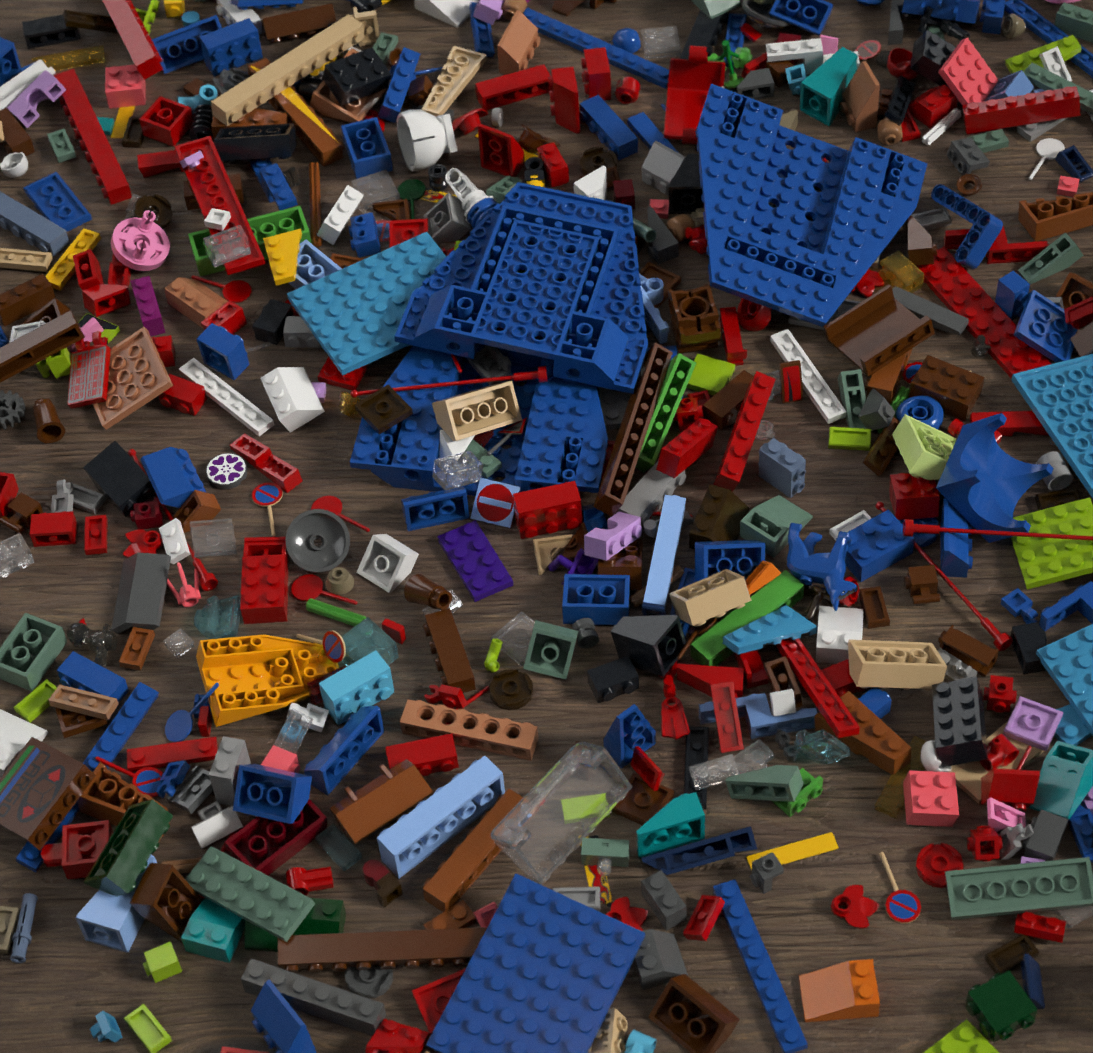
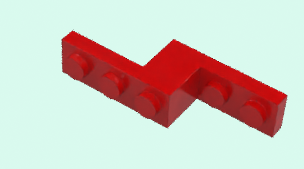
[944,226,1048,264]

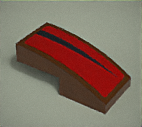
[779,360,803,404]

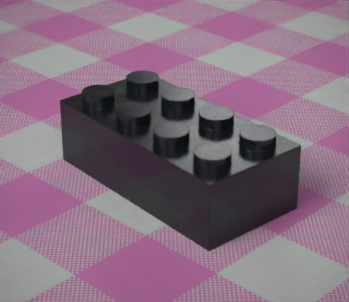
[214,123,297,163]
[932,676,988,767]

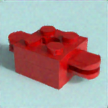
[41,820,113,880]

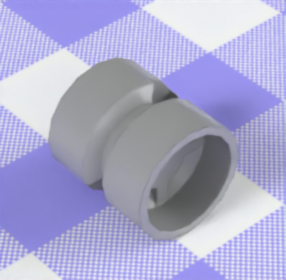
[1036,451,1073,492]

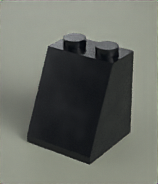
[669,154,704,214]
[83,441,155,517]
[610,615,686,677]

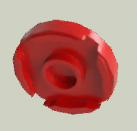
[916,843,963,888]

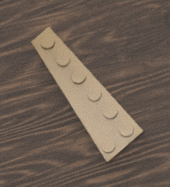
[422,46,486,116]

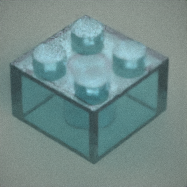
[342,617,399,666]

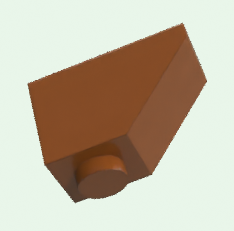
[173,490,221,533]

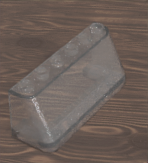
[490,742,632,885]

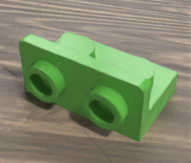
[772,768,823,817]

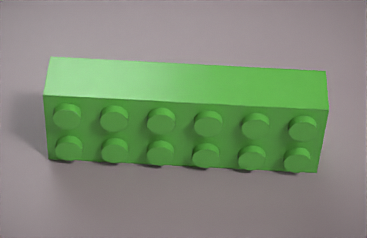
[188,206,312,276]

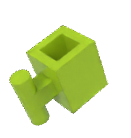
[35,347,72,378]

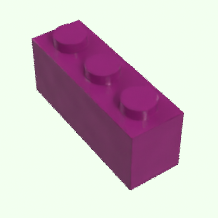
[131,276,166,336]

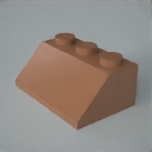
[497,10,540,75]
[164,277,228,328]

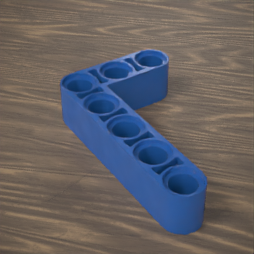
[931,184,1003,270]

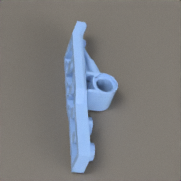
[639,274,669,344]

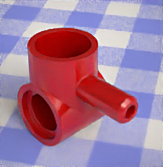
[979,734,1019,772]

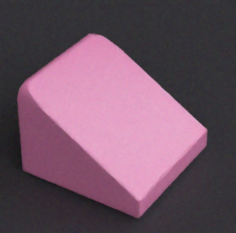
[820,35,838,55]

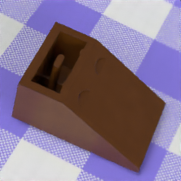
[598,538,643,590]

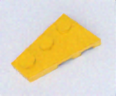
[263,229,302,286]

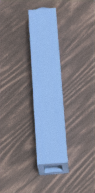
[643,495,686,609]

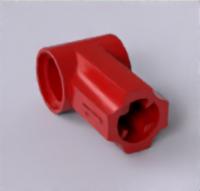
[286,866,334,896]

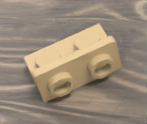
[351,7,379,47]
[588,1008,628,1053]

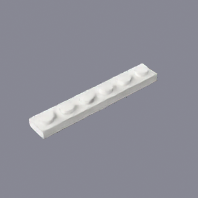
[770,329,847,424]
[179,358,274,437]

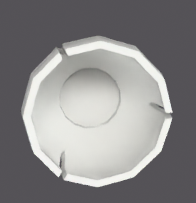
[397,109,458,171]

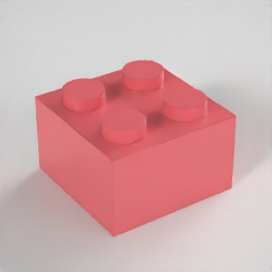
[105,64,146,109]
[903,770,959,827]

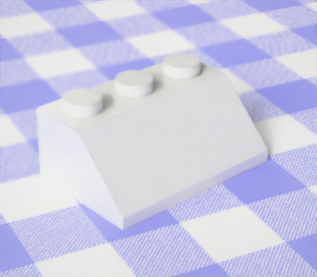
[260,367,325,433]

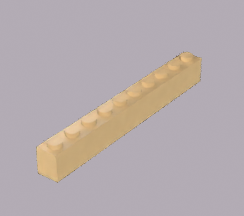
[211,14,364,126]

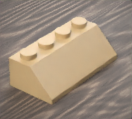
[432,381,522,441]
[848,639,947,690]

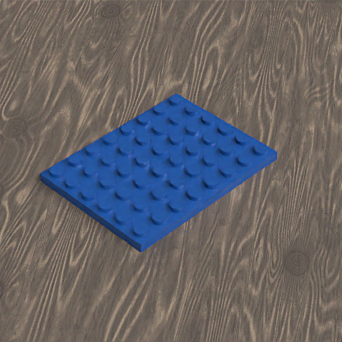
[426,874,646,1053]

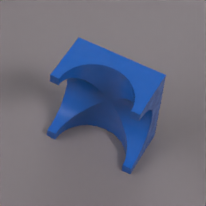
[936,413,1054,543]

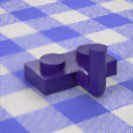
[548,548,599,585]

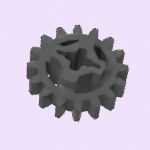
[0,390,26,430]

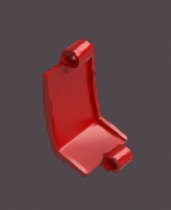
[664,45,726,145]

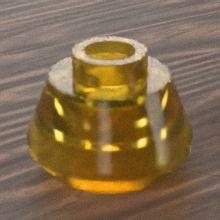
[338,391,361,417]

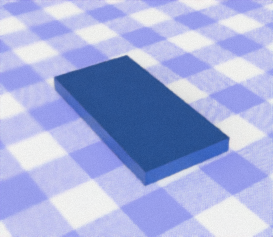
[23,172,92,232]

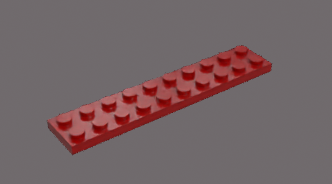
[174,136,265,275]
[911,247,1051,378]

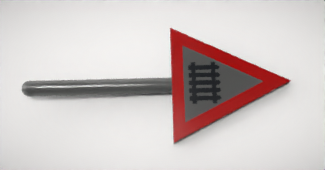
[487,418,528,456]

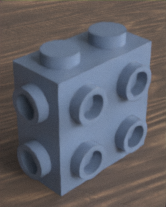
[758,438,806,498]

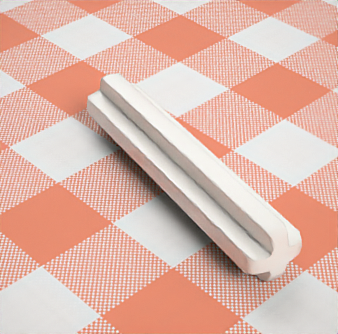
[922,108,962,146]

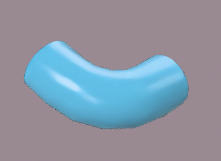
[177,84,218,115]

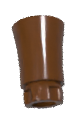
[33,398,65,443]
[404,574,452,610]

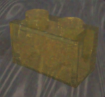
[879,250,924,293]

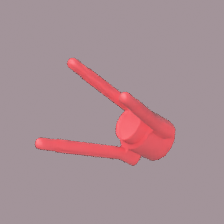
[167,562,201,607]

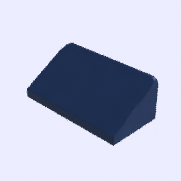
[1021,954,1045,1009]

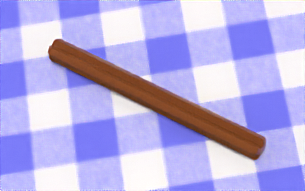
[309,162,322,247]

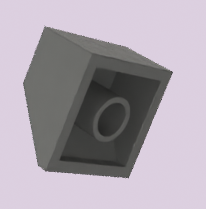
[633,929,688,990]

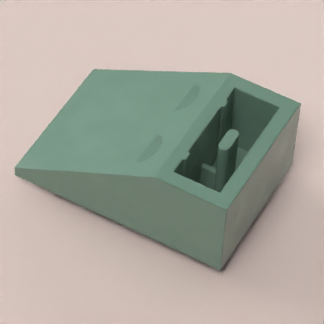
[740,495,813,558]

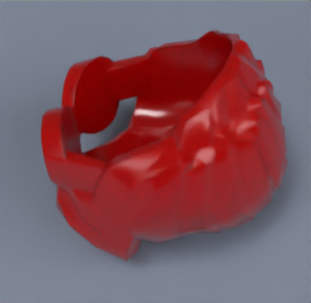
[887,48,919,80]
[685,224,707,254]

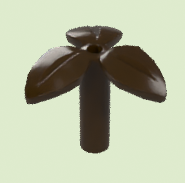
[803,585,833,622]

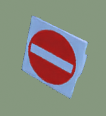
[470,478,520,528]

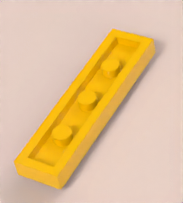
[45,228,101,291]

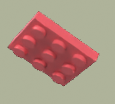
[938,38,999,105]

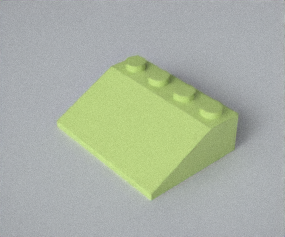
[892,414,957,480]

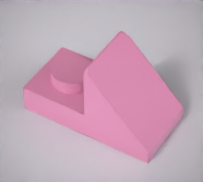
[987,797,1026,832]

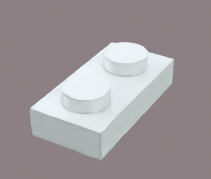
[1039,46,1072,81]
[159,518,190,565]

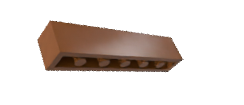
[423,789,532,912]

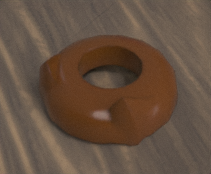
[956,174,982,196]

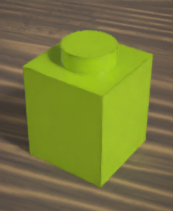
[142,941,182,983]

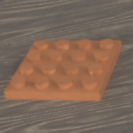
[93,327,173,430]

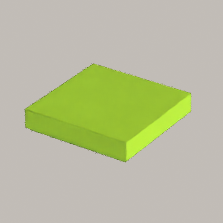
[686,353,735,396]

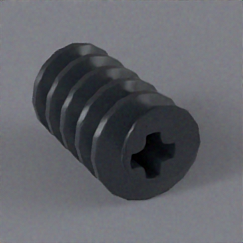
[189,104,213,141]

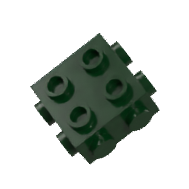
[965,971,1037,1043]

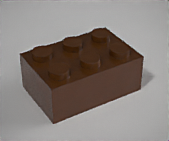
[908,355,985,421]

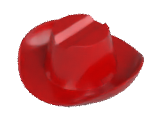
[452,108,489,135]
[737,298,771,332]

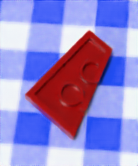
[412,968,466,1036]

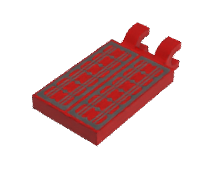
[67,331,111,409]

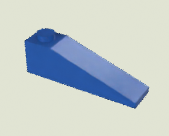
[603,704,656,769]

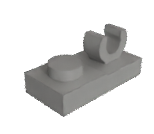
[938,648,977,681]

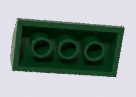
[83,799,173,896]
[245,898,346,952]

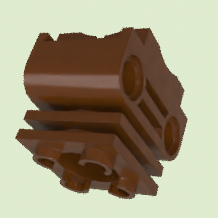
[668,284,721,353]

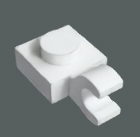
[286,703,329,732]

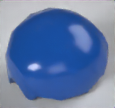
[612,28,641,53]

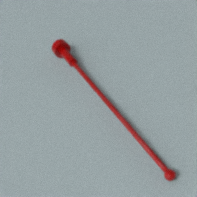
[350,366,548,398]
[128,449,218,591]
[875,502,1013,652]
[903,519,1093,541]

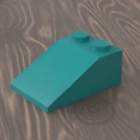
[636,792,705,858]
[181,898,245,963]

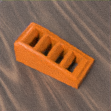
[745,560,781,595]

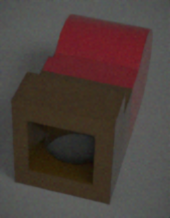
[363,859,403,908]

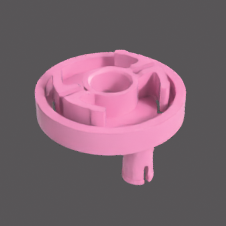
[111,210,170,271]

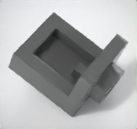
[750,852,784,894]

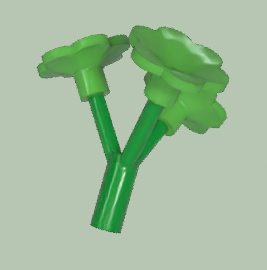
[707,40,753,89]

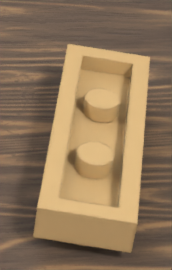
[0,248,53,272]

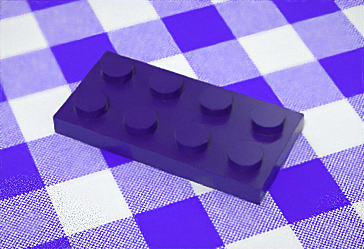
[437,520,513,602]

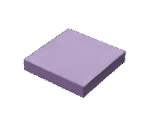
[1003,696,1063,751]

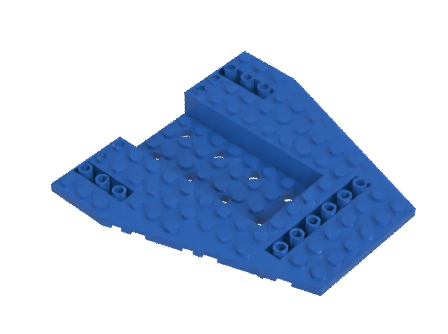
[696,84,927,328]
[395,182,648,394]
[350,298,608,496]

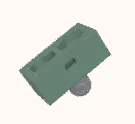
[581,838,630,877]

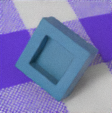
[90,1011,123,1042]

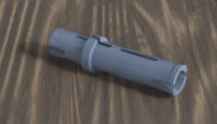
[10,893,38,963]

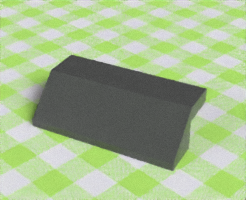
[111,553,171,634]

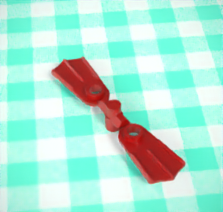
[658,661,690,739]

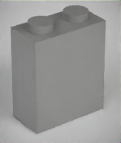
[209,736,251,806]

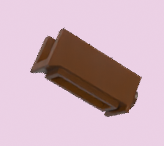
[938,625,999,677]

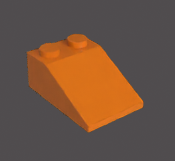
[799,959,880,1022]

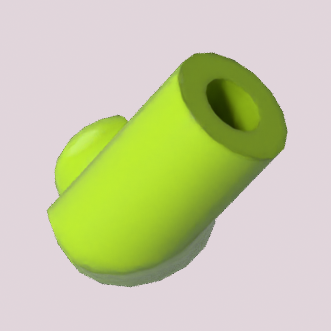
[484,638,503,672]

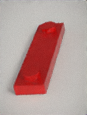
[127,736,218,772]

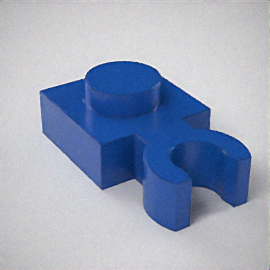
[156,760,190,798]

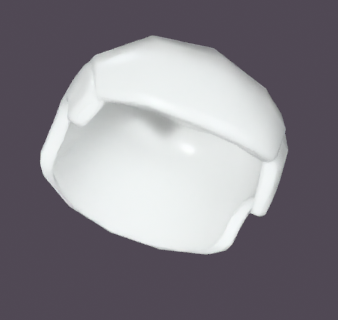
[0,152,28,178]
[921,740,952,772]

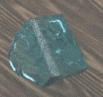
[194,595,241,639]
[794,729,850,764]

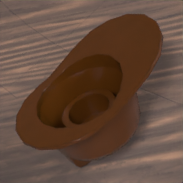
[518,124,560,153]

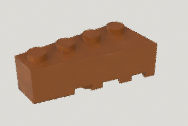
[211,108,289,139]

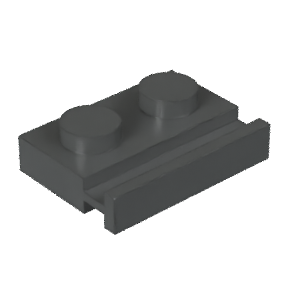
[166,765,213,814]

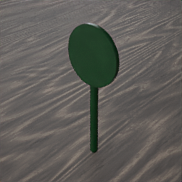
[397,179,426,219]

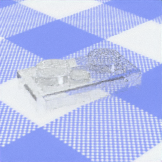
[689,754,739,790]

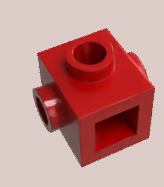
[674,398,704,431]
[983,675,1017,713]
[967,825,1002,861]

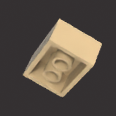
[669,569,752,626]

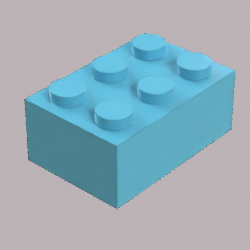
[319,650,395,726]

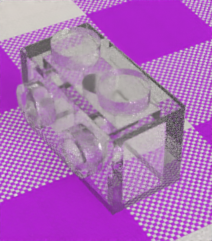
[204,225,251,267]
[432,451,483,491]
[0,533,34,579]

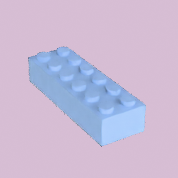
[377,756,505,879]

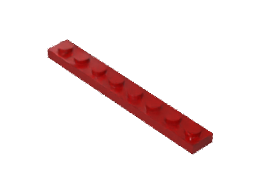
[776,638,860,738]

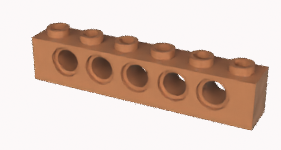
[400,699,539,761]

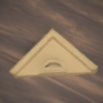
[533,534,572,575]

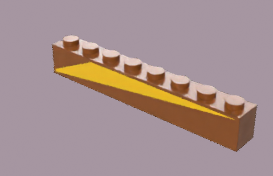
[248,58,344,166]

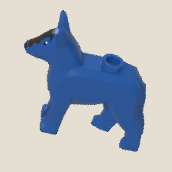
[787,523,858,611]

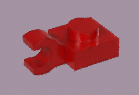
[424,684,467,709]

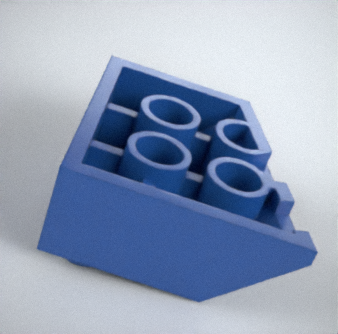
[695,540,765,586]

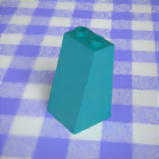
[800,47,857,126]

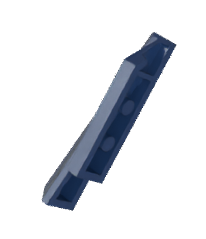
[641,826,757,875]

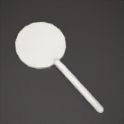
[1029,138,1065,180]

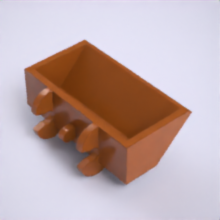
[329,759,434,844]

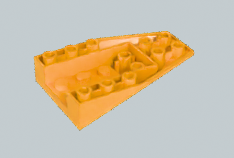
[196,635,340,727]

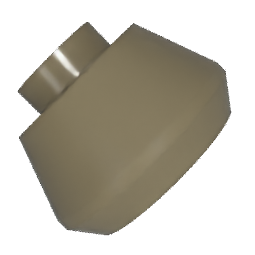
[1002,13,1026,39]
[325,567,354,595]

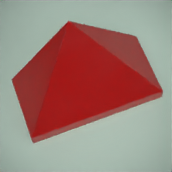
[630,746,665,791]

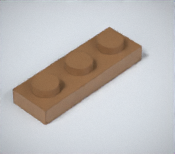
[48,684,119,720]

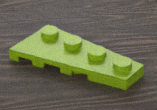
[1005,35,1081,74]

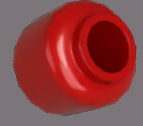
[615,77,641,104]

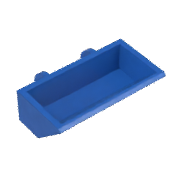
[902,0,980,24]

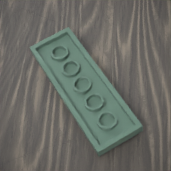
[185,846,315,942]
[945,857,1093,920]

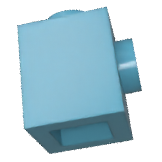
[785,64,808,95]

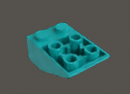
[1029,741,1093,820]

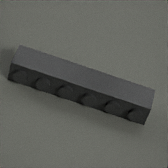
[241,958,387,1036]

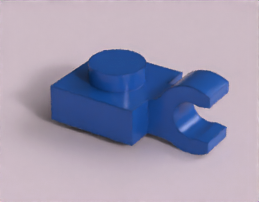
[1001,588,1038,624]

